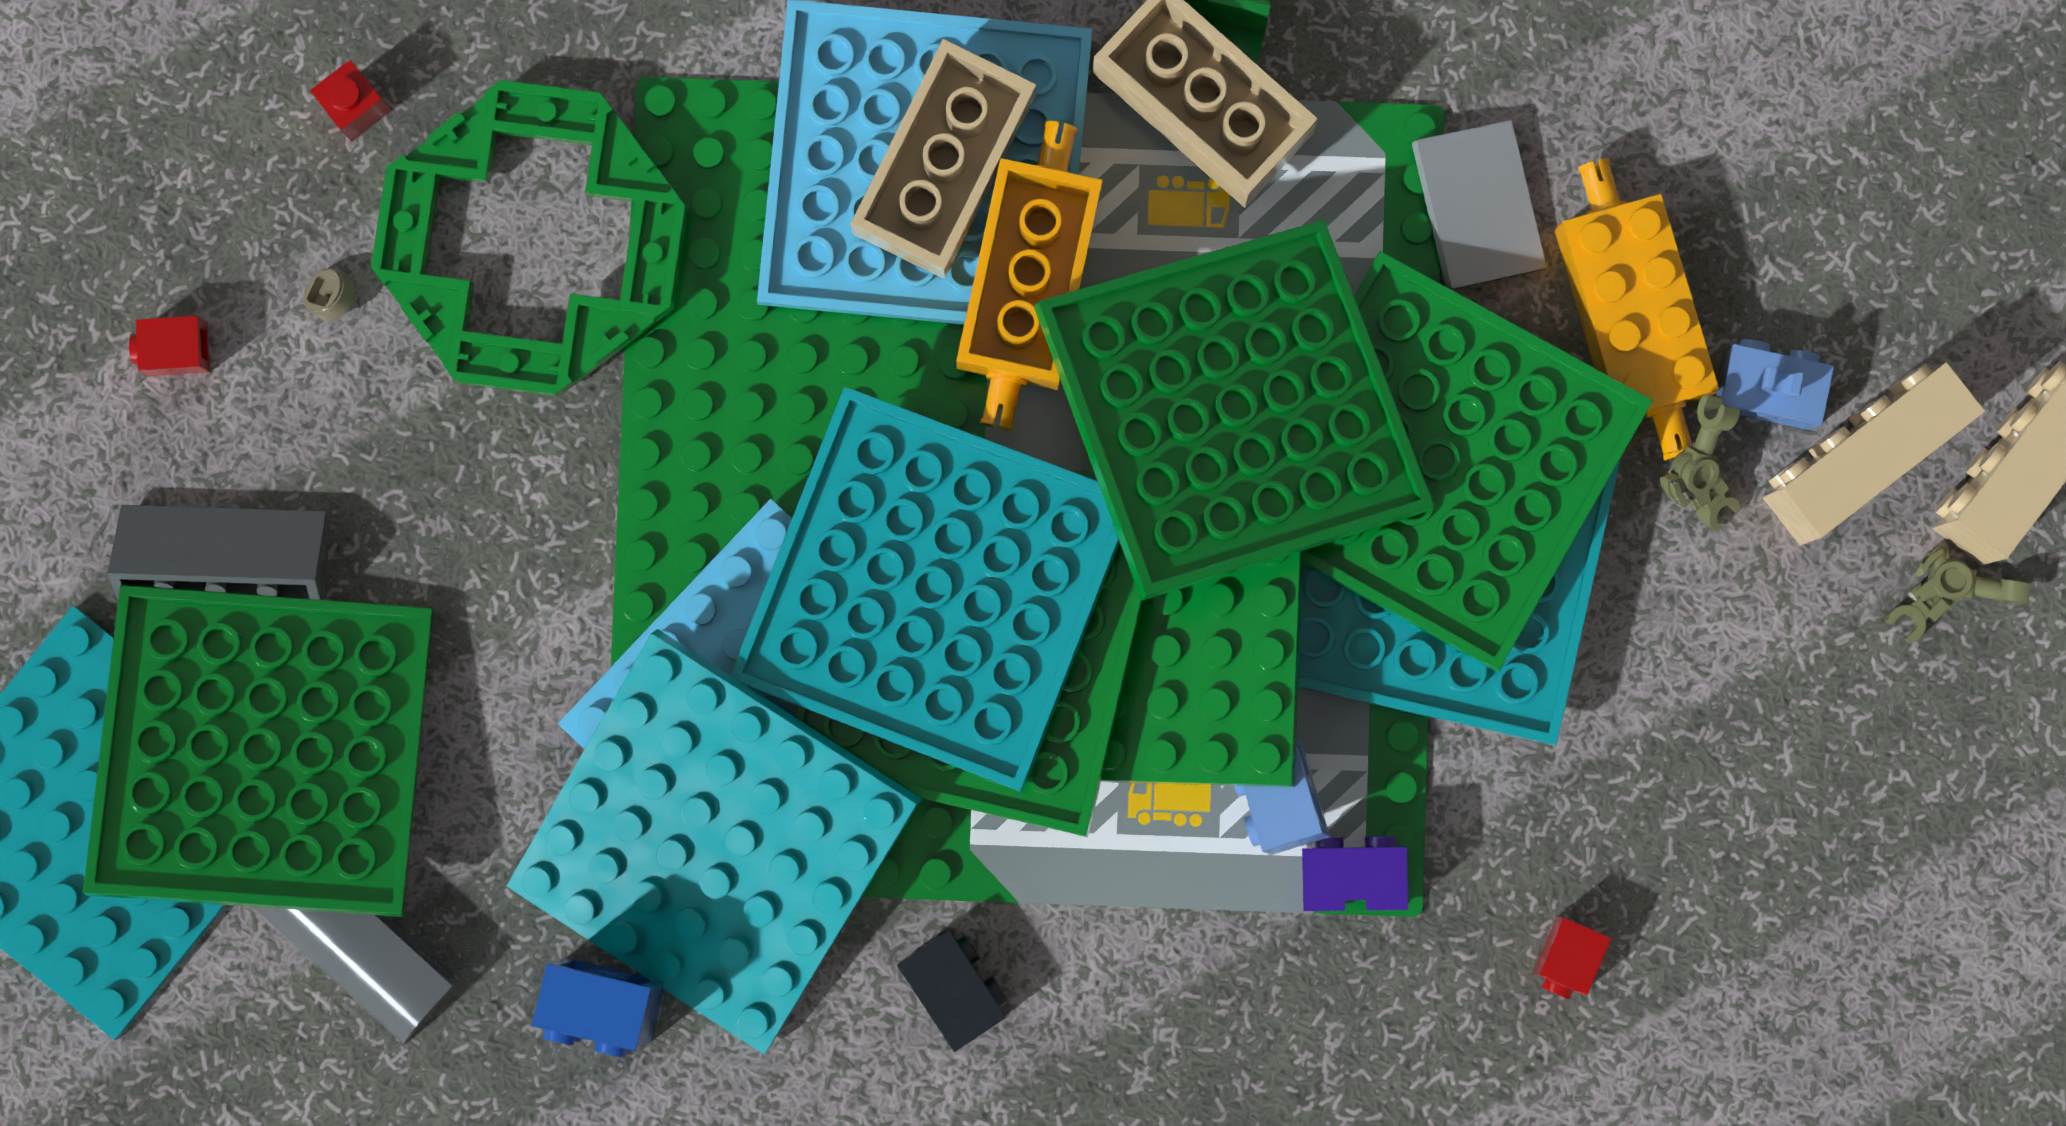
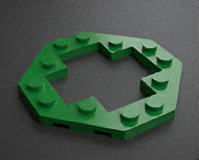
[371,80,689,397]

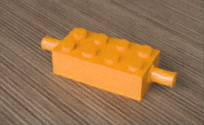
[956,121,1102,431]
[1554,158,1719,461]

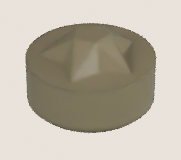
[304,268,355,322]

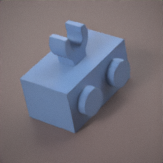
[1715,339,1834,431]
[1234,736,1330,855]

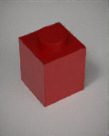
[310,60,392,141]
[129,316,210,377]
[1533,916,1611,1000]

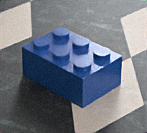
[531,958,664,1058]

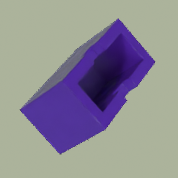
[1302,837,1408,911]

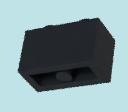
[897,929,1009,1052]

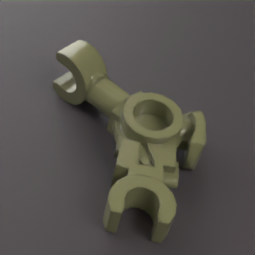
[1660,394,1741,532]
[1885,546,2031,643]

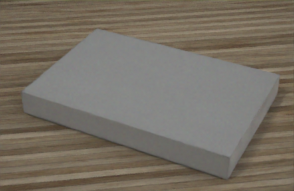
[1412,120,1547,290]

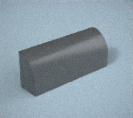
[107,505,329,601]
[254,907,460,1045]

